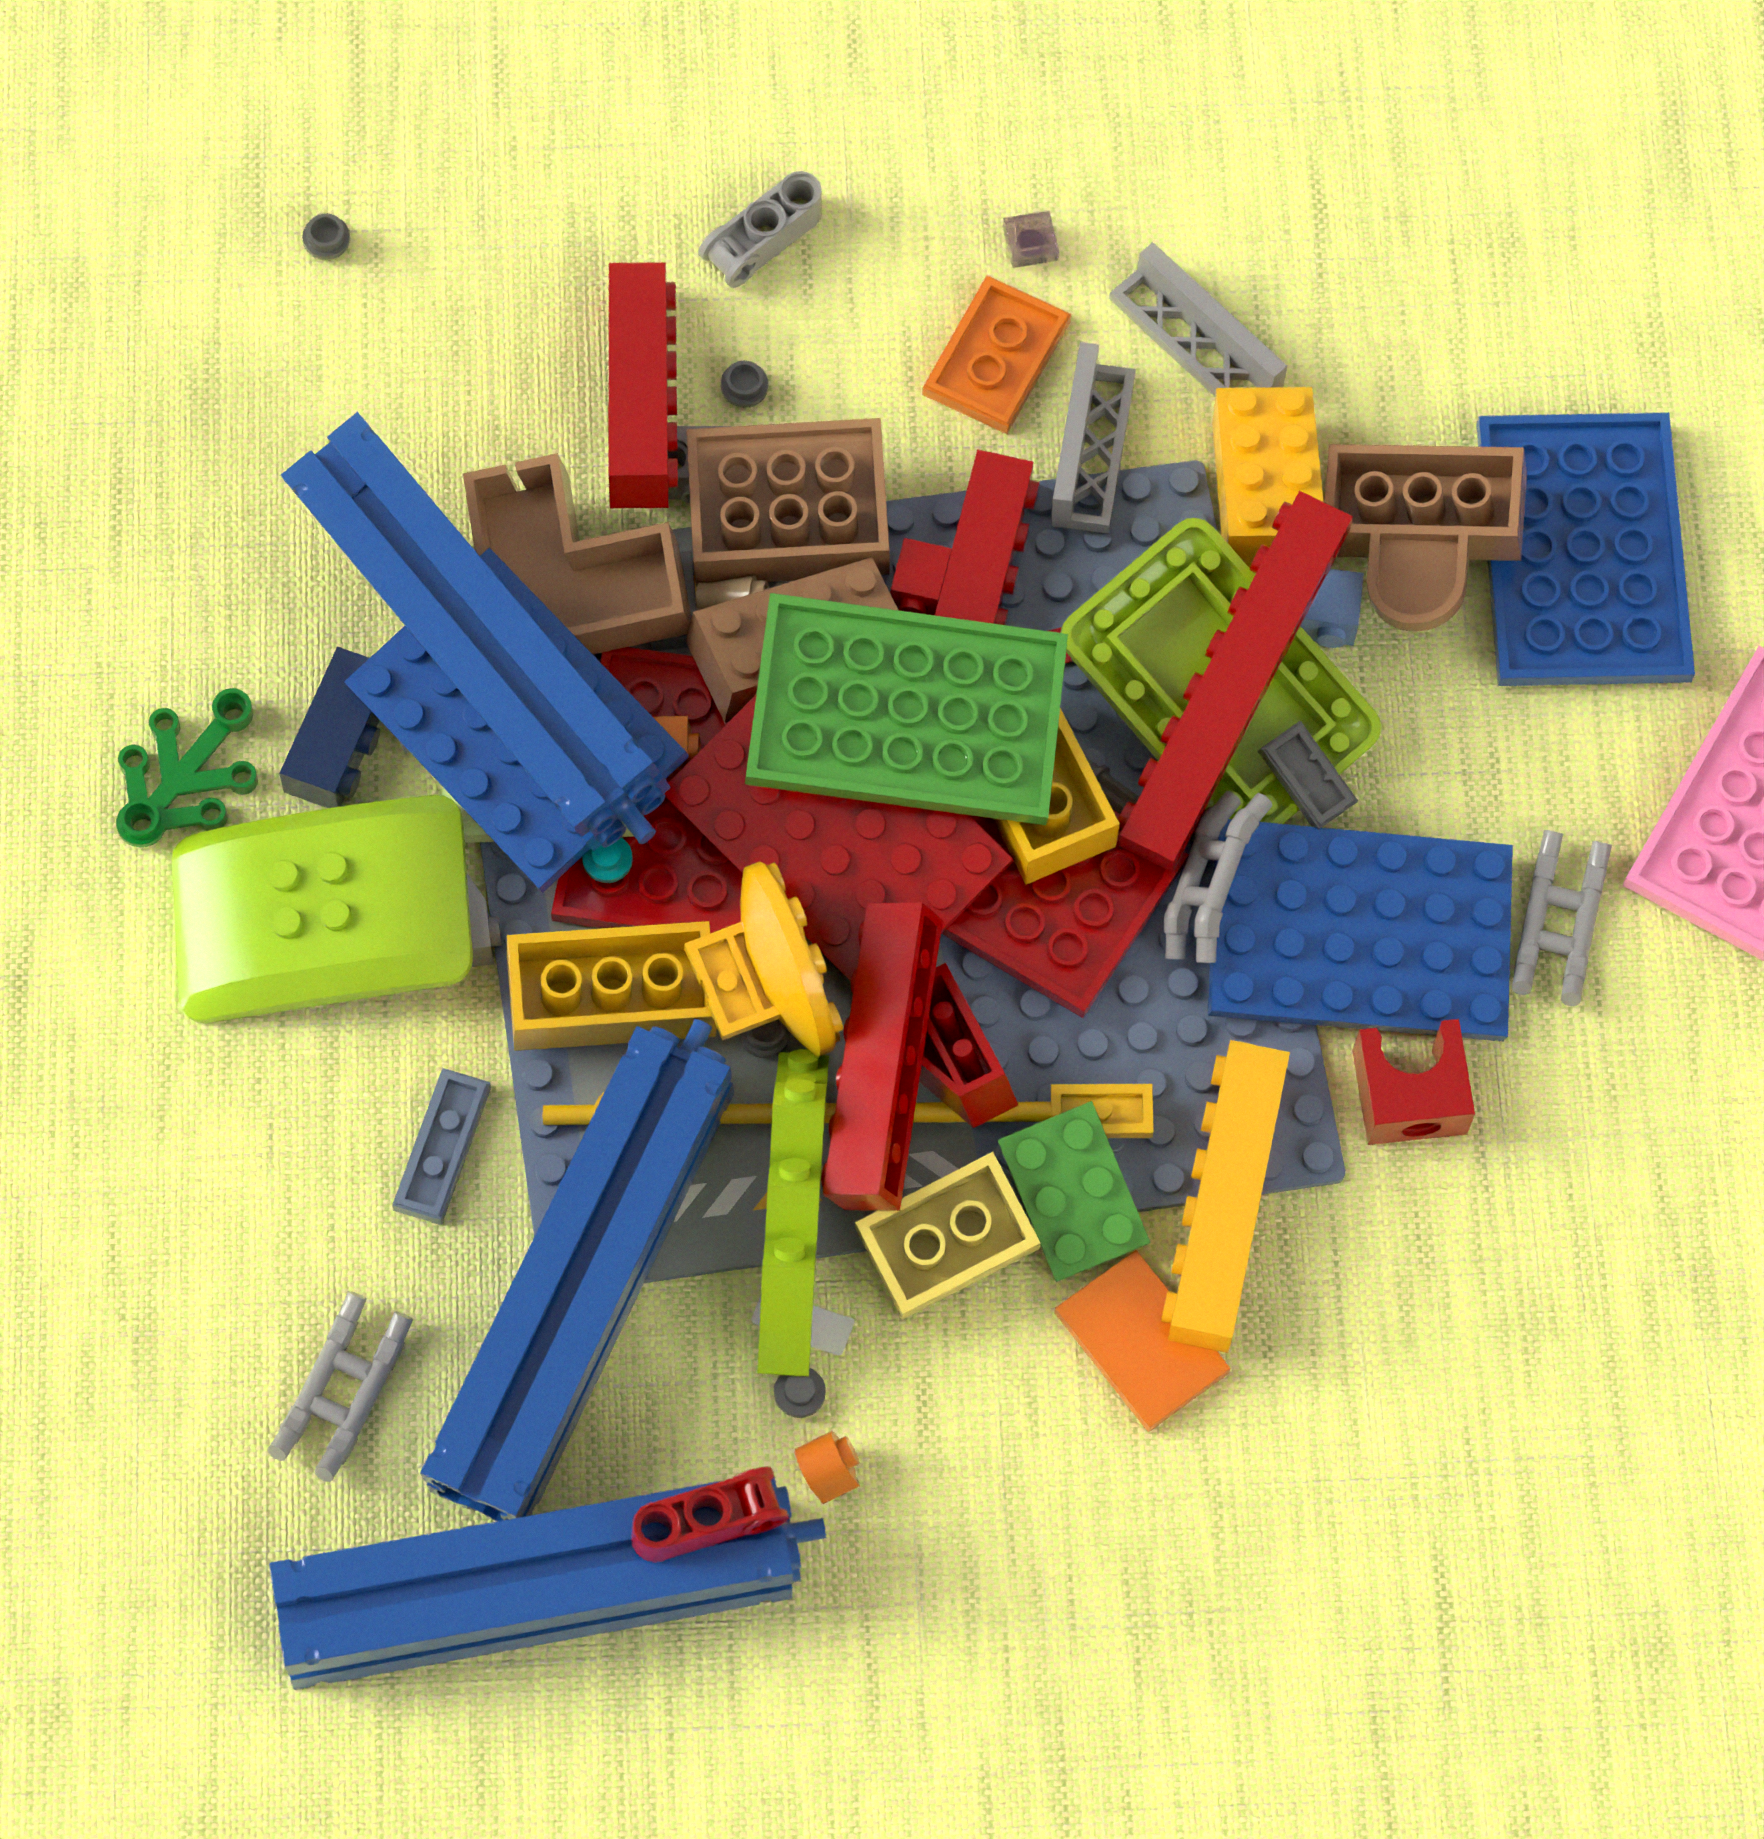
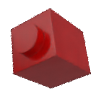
[890,538,952,616]

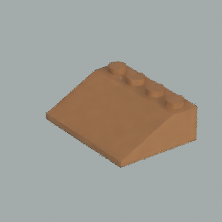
[686,418,890,586]

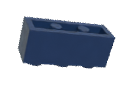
[279,646,380,808]

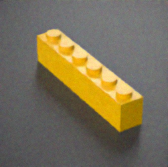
[1161,1040,1290,1353]

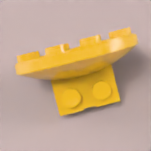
[684,861,843,1057]

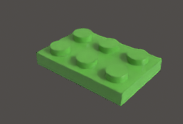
[997,1101,1151,1282]

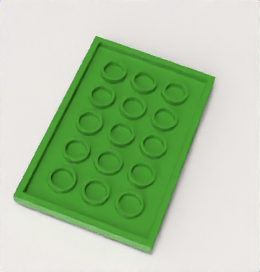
[745,593,1068,825]

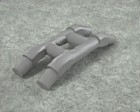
[1164,791,1272,963]
[1512,830,1612,1006]
[268,1291,413,1482]

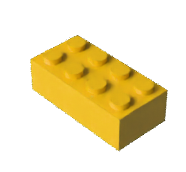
[1212,387,1324,573]
[992,708,1120,884]
[507,921,717,1051]

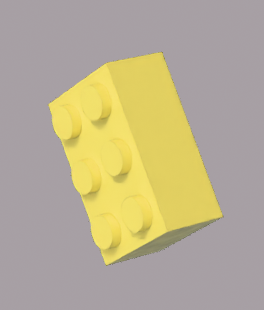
[855,1152,1040,1320]

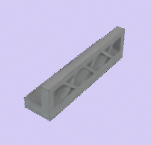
[1109,242,1287,397]
[1051,342,1136,534]

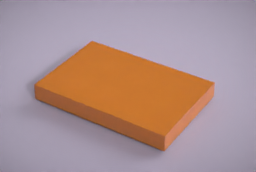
[922,275,1071,434]
[1054,1250,1231,1433]

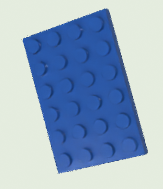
[1476,413,1695,686]
[344,547,689,893]
[1208,819,1513,1042]

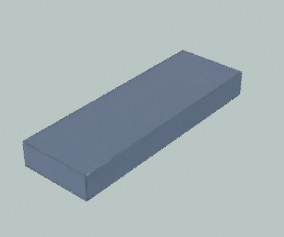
[392,1068,491,1225]

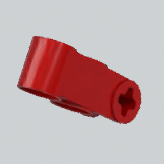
[632,1466,789,1562]

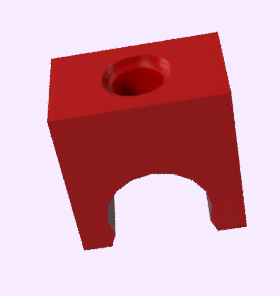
[1352,1019,1475,1145]

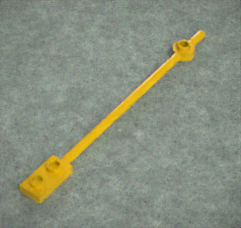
[543,1084,1153,1138]

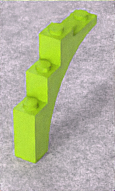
[757,1049,829,1377]

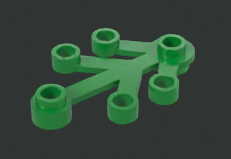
[116,688,258,848]

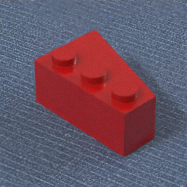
[919,962,1019,1128]

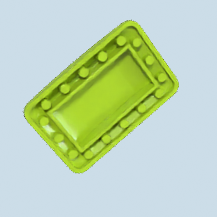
[1060,518,1382,824]
[172,795,473,1023]

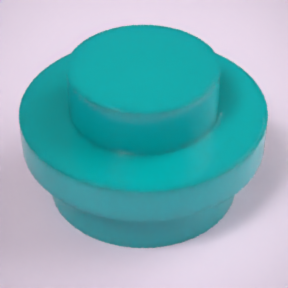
[582,838,633,883]

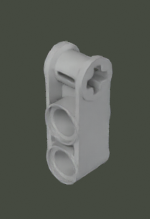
[698,171,822,288]

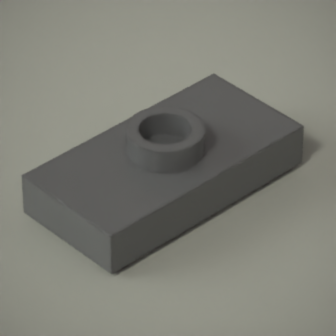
[1258,721,1358,830]

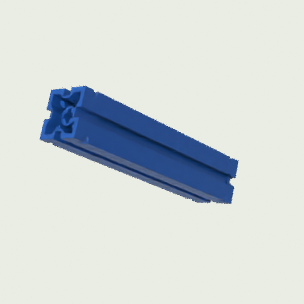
[280,412,671,852]
[420,1019,735,1522]
[269,1471,826,1690]

